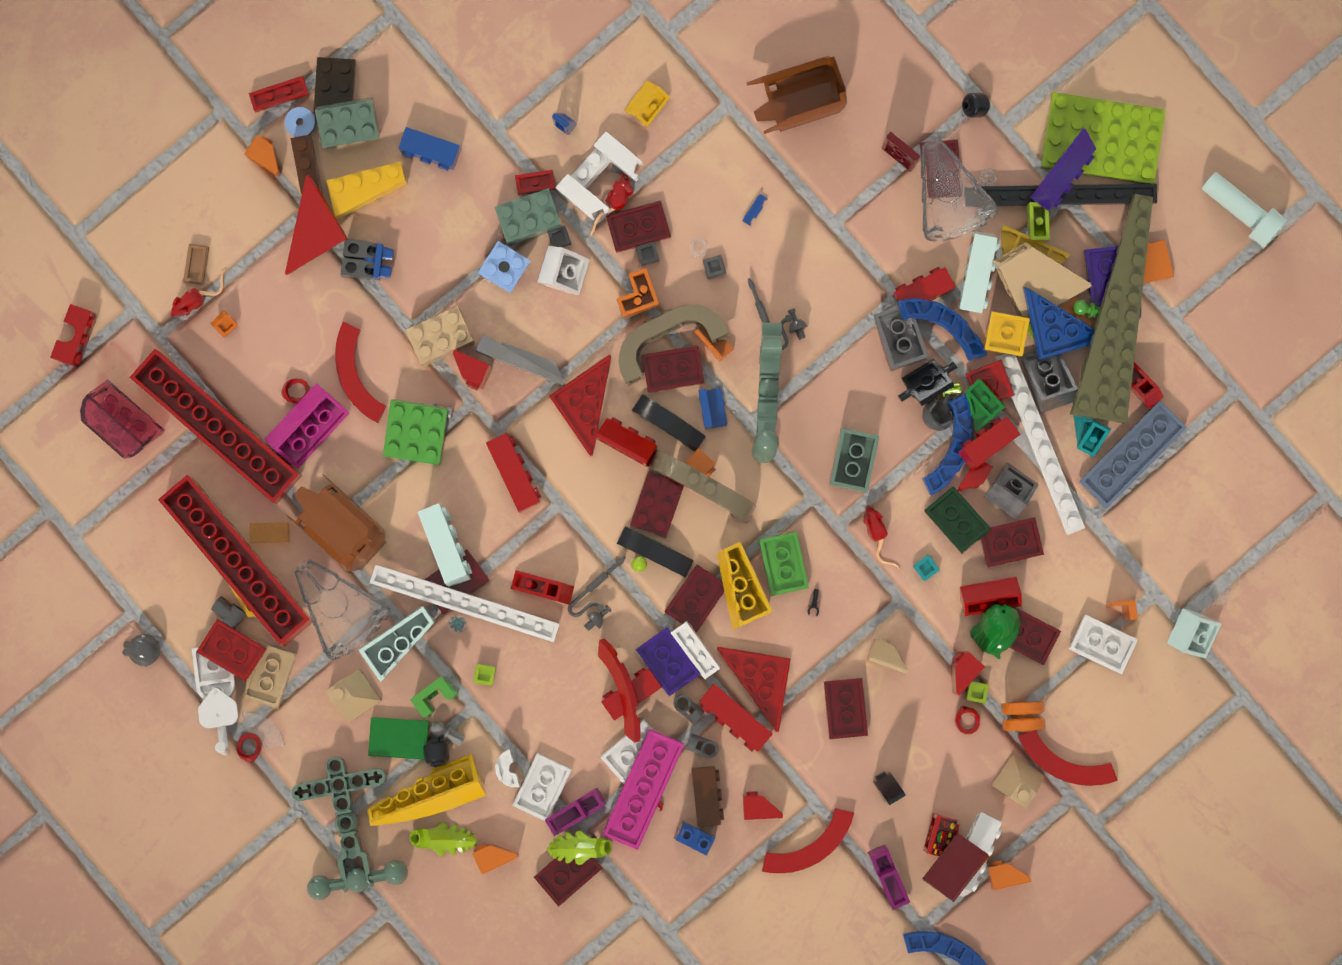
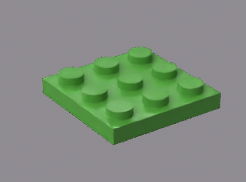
[383,399,448,465]

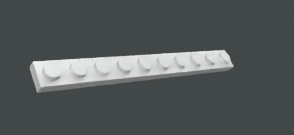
[995,354,1085,535]
[370,564,559,642]

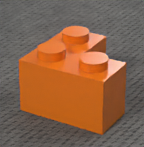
[617,268,659,320]

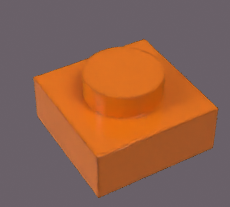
[211,310,238,338]

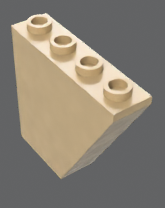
[993,242,1092,323]

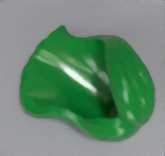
[970,604,1020,659]

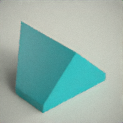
[1073,415,1111,457]

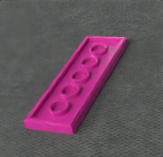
[602,728,685,850]

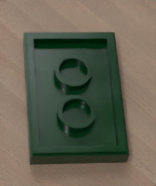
[924,486,991,554]

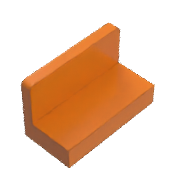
[694,326,734,362]
[1106,600,1138,620]

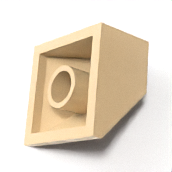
[866,637,907,674]
[325,669,382,723]
[991,754,1045,809]

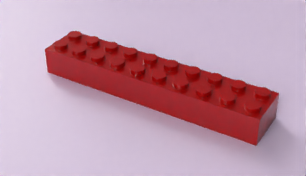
[129,349,302,504]
[158,475,314,647]

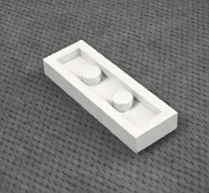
[671,621,721,679]

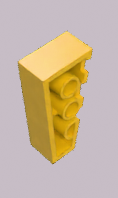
[326,162,407,221]
[717,542,773,630]

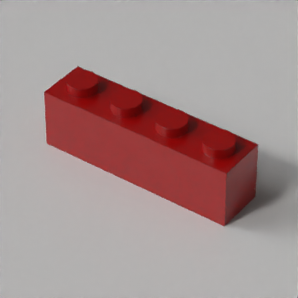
[486,433,541,513]
[699,684,773,752]

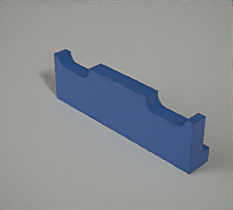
[742,194,768,226]

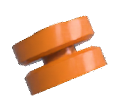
[1001,701,1046,732]

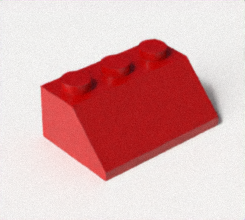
[595,417,657,467]

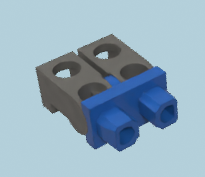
[340,239,394,281]
[674,820,715,856]

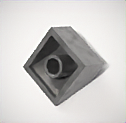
[984,463,1039,519]

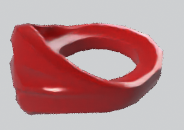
[281,378,310,403]
[955,706,980,734]
[236,733,262,762]

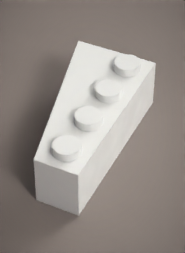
[959,812,1002,897]

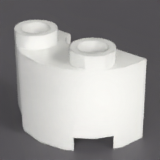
[495,749,521,787]

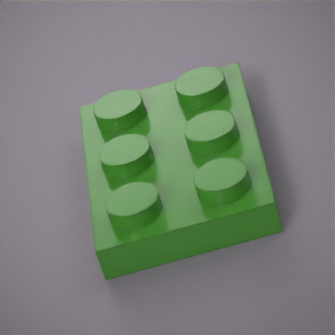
[759,532,809,596]

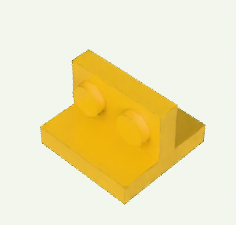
[984,312,1030,357]

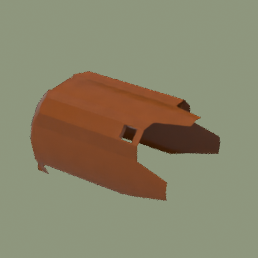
[747,56,847,134]
[286,474,386,571]

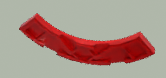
[335,322,387,423]
[598,638,641,743]
[1017,730,1118,786]
[762,808,854,873]

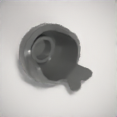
[922,395,954,431]
[122,634,160,667]

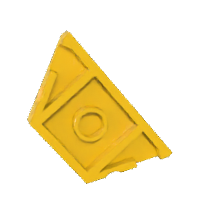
[1001,225,1070,264]

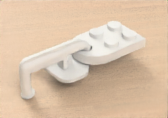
[192,647,238,755]

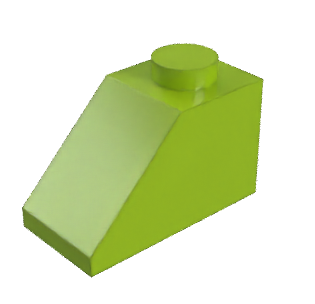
[1026,202,1050,241]

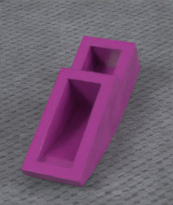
[545,787,607,836]
[868,845,910,910]

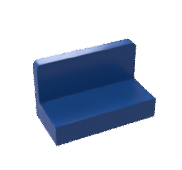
[698,388,727,429]

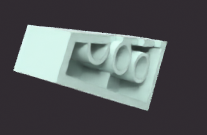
[958,231,1000,313]
[359,605,435,682]

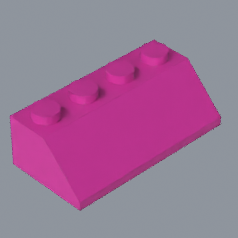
[265,383,349,469]

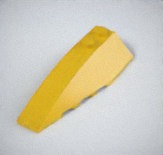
[367,754,486,826]

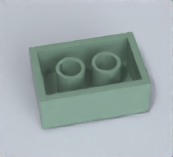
[315,97,380,148]
[495,188,562,246]
[829,428,879,494]

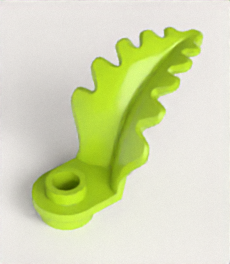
[410,822,478,856]
[547,830,612,865]

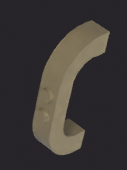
[619,305,731,386]
[647,450,756,523]

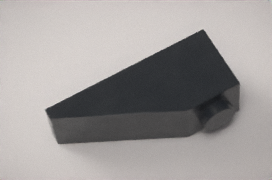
[873,771,906,805]

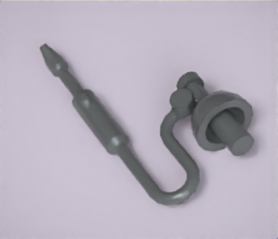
[748,278,808,350]
[568,556,626,631]

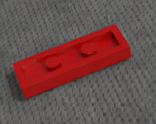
[248,76,309,113]

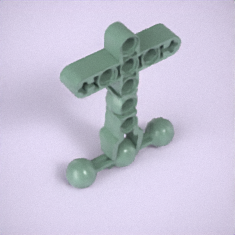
[752,322,783,463]
[292,757,408,900]

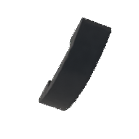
[632,394,706,452]
[617,526,694,577]

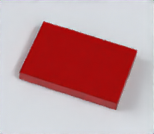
[196,619,267,682]

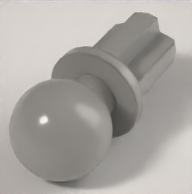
[430,721,465,746]

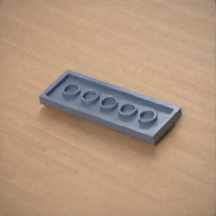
[1079,401,1187,509]

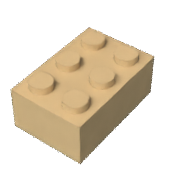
[405,306,475,367]

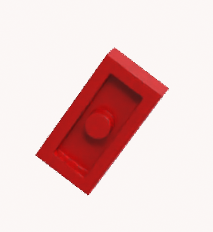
[515,170,556,195]

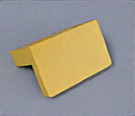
[625,81,670,127]

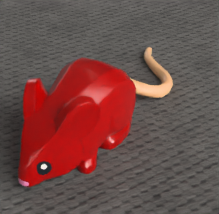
[590,173,634,236]
[170,269,226,317]
[863,505,900,569]

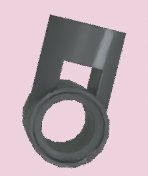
[211,596,246,629]
[673,694,705,724]
[686,733,719,758]

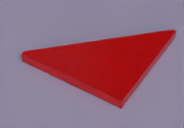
[285,175,348,275]
[549,355,611,457]
[717,647,791,732]

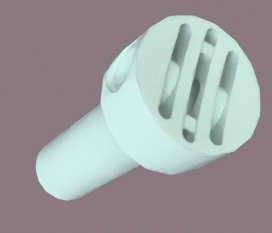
[1202,172,1289,249]

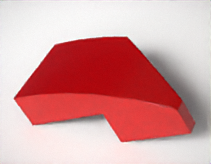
[957,462,993,491]

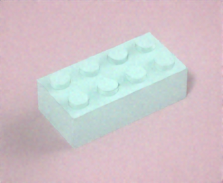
[418,503,472,588]

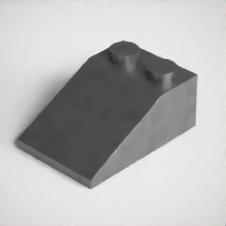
[873,306,929,371]
[1020,351,1078,413]

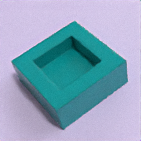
[913,555,940,582]

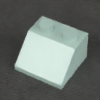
[1167,609,1222,658]

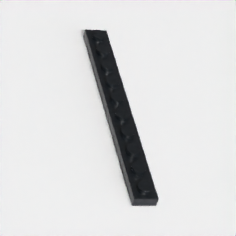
[965,184,1157,207]

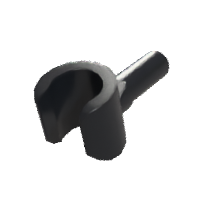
[807,589,819,616]

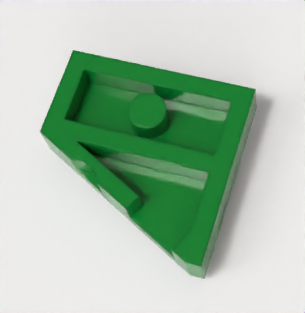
[965,378,1006,432]

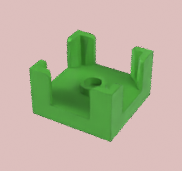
[410,676,458,718]

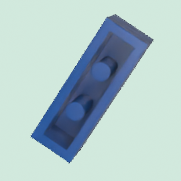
[398,127,461,171]

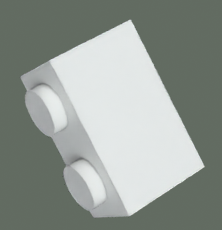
[537,246,590,295]

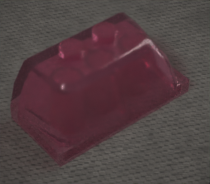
[80,380,165,459]

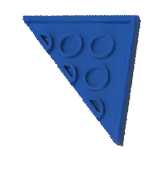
[1023,287,1094,359]

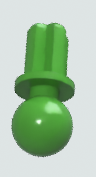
[1073,300,1100,318]

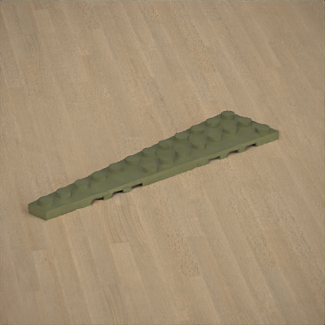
[1070,194,1153,424]

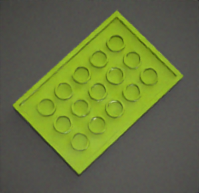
[1040,92,1166,184]

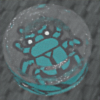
[448,614,467,634]

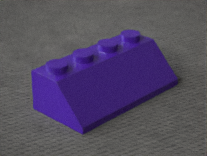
[1030,128,1096,211]

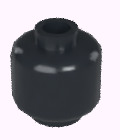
[962,93,991,118]
[423,738,450,767]

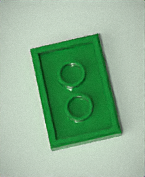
[368,717,429,760]

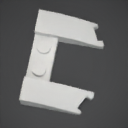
[555,132,643,220]

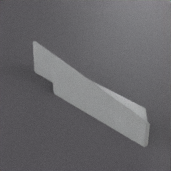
[476,335,565,386]

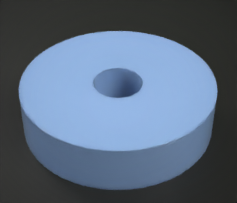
[285,107,316,137]

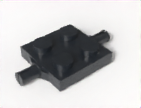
[898,359,957,406]

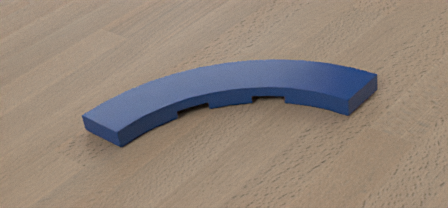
[897,298,987,361]
[922,393,973,495]
[903,931,987,965]

